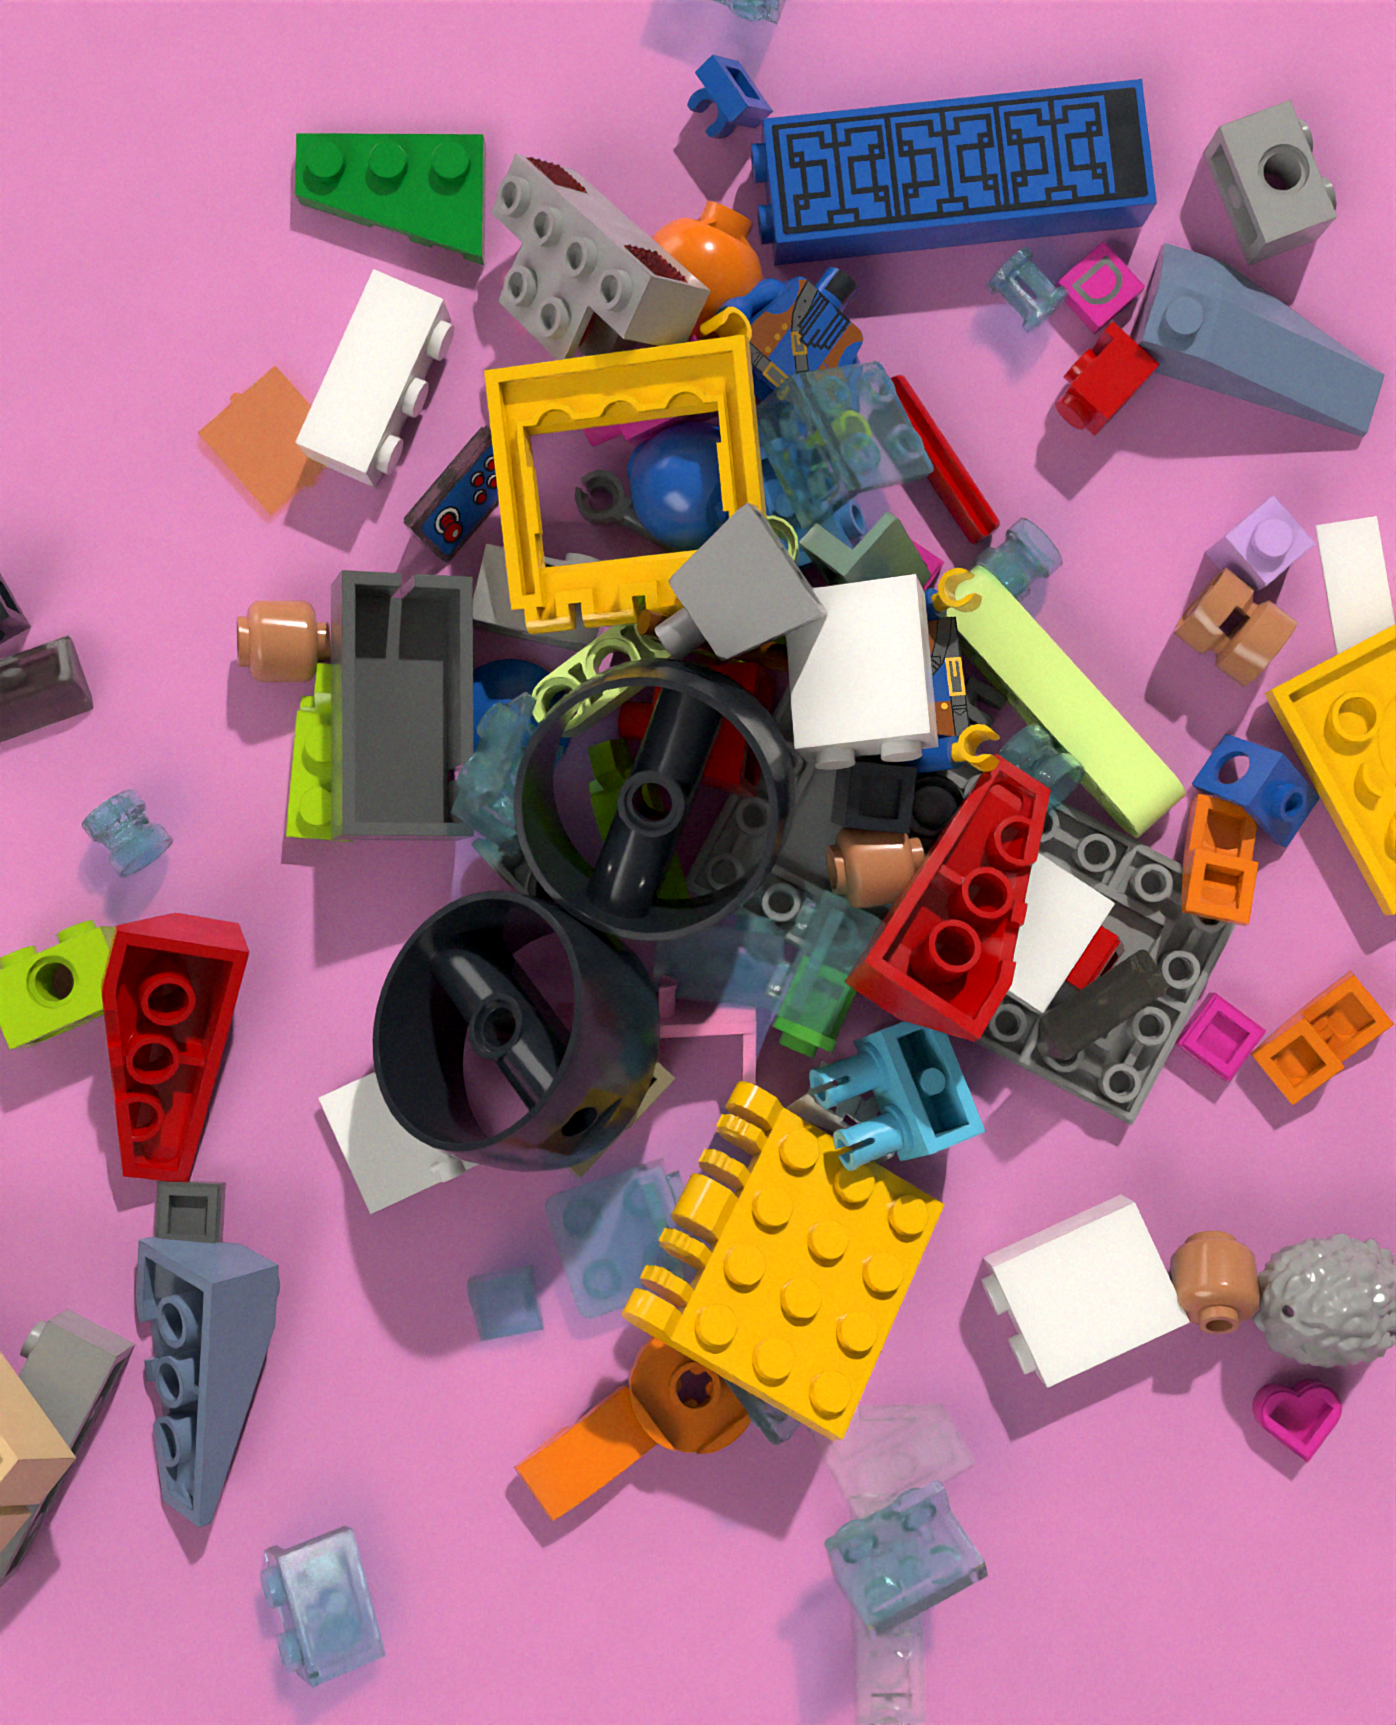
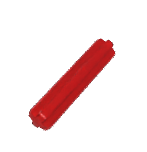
[875,374,1000,544]

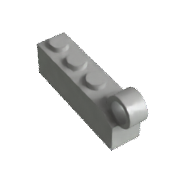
[0,1309,135,1587]

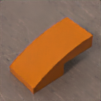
[1181,794,1259,926]
[1251,970,1395,1106]
[514,1386,658,1521]

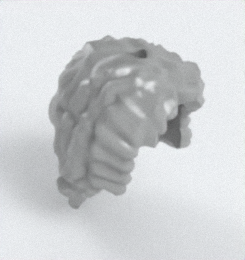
[1253,1234,1396,1368]

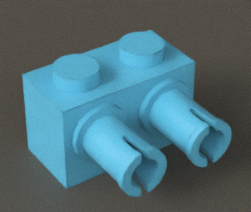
[809,1021,986,1171]

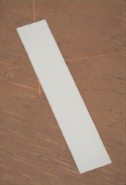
[1315,516,1395,654]

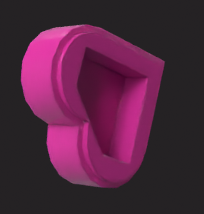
[1252,1378,1342,1463]

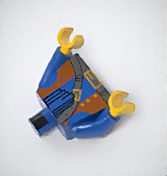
[699,267,867,462]
[876,568,1000,774]

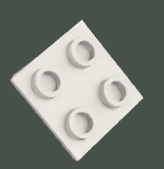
[318,1072,478,1214]

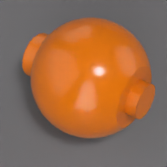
[651,201,763,341]

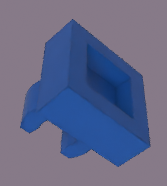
[687,54,773,139]

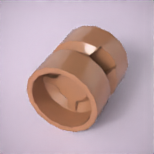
[1173,567,1298,687]

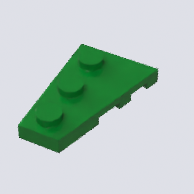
[295,133,486,266]

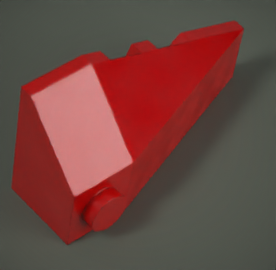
[844,753,1051,1042]
[100,912,250,1182]

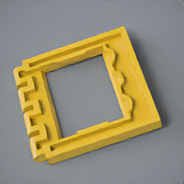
[484,335,767,635]

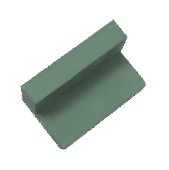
[799,512,931,587]

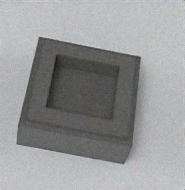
[155,1180,226,1244]

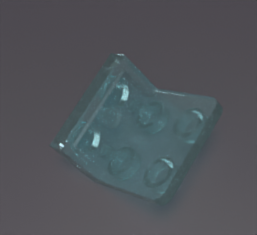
[545,1157,704,1319]

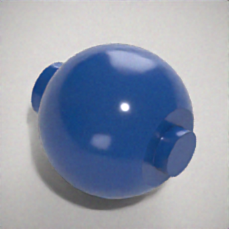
[627,421,729,551]

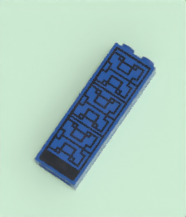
[751,79,1157,265]

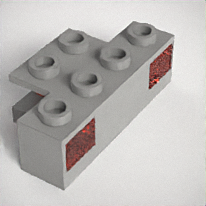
[491,153,711,360]

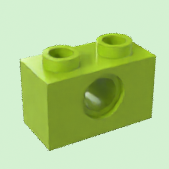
[0,920,115,1050]

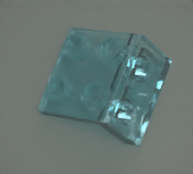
[756,361,934,529]

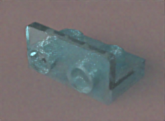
[259,1525,386,1687]

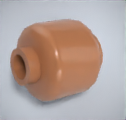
[236,601,330,683]
[826,827,924,909]
[1170,1231,1260,1334]

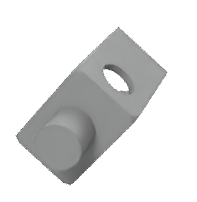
[655,503,829,661]

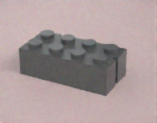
[331,570,474,841]

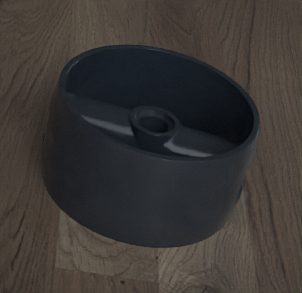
[514,658,795,941]
[372,891,660,1172]

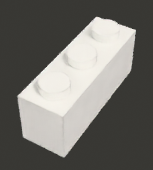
[295,269,454,488]

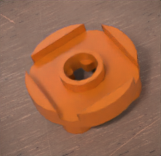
[628,1336,757,1454]

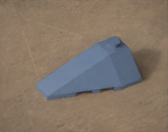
[1133,243,1385,437]
[136,1237,280,1528]

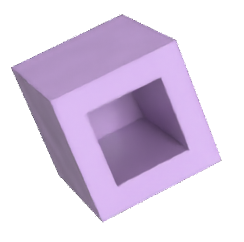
[1205,495,1316,594]

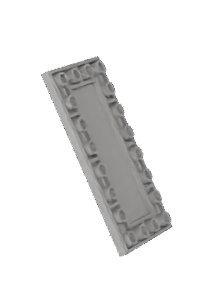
[685,683,1236,1125]

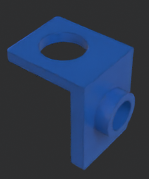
[1192,734,1320,848]

